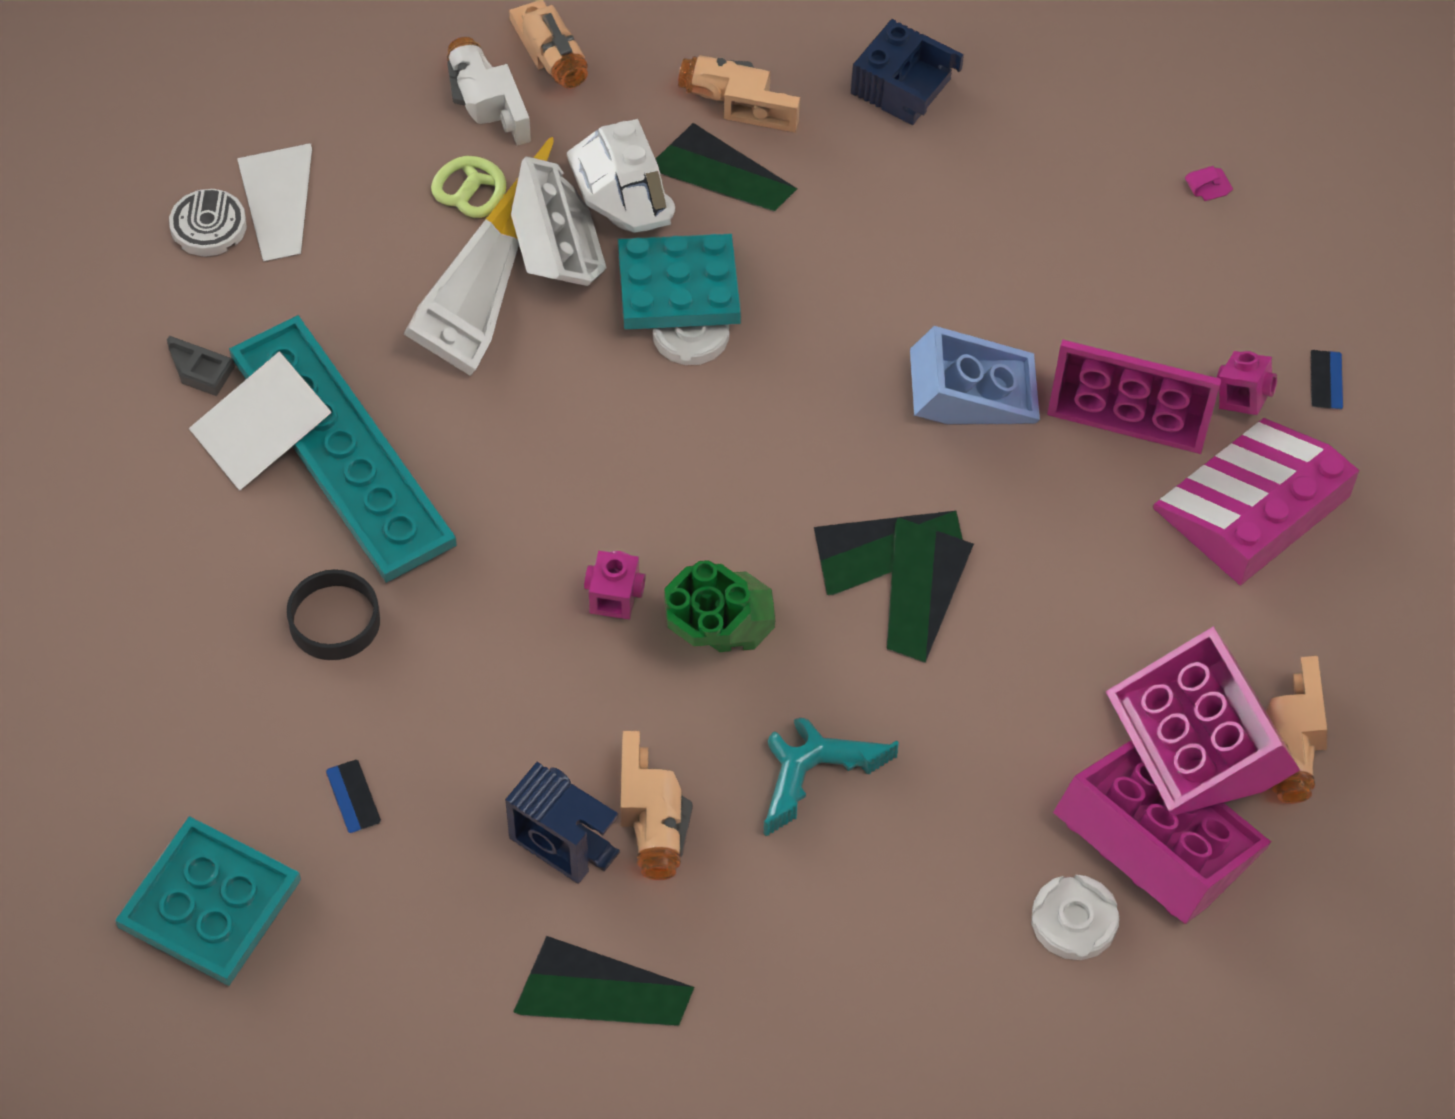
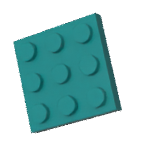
[618,234,741,330]
[115,816,301,986]

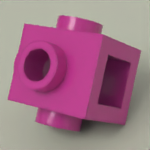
[1217,351,1277,415]
[584,550,646,620]

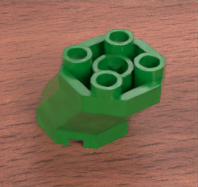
[664,560,776,652]

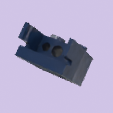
[851,19,964,125]
[505,761,620,884]

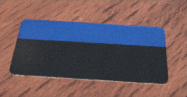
[1311,350,1343,409]
[326,759,381,833]

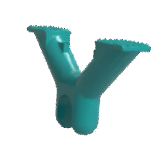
[763,717,899,836]

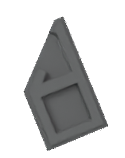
[167,335,235,396]

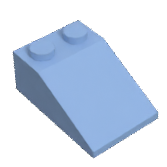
[910,326,1040,424]

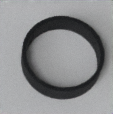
[286,569,380,660]

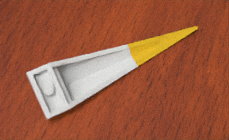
[404,137,554,375]

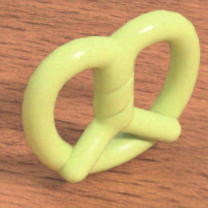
[431,156,506,218]

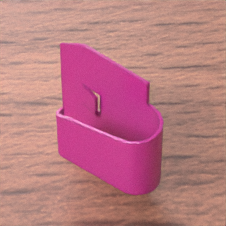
[1185,166,1233,201]

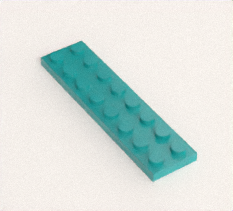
[229,315,457,583]

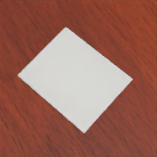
[189,351,332,491]

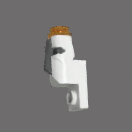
[447,37,531,146]

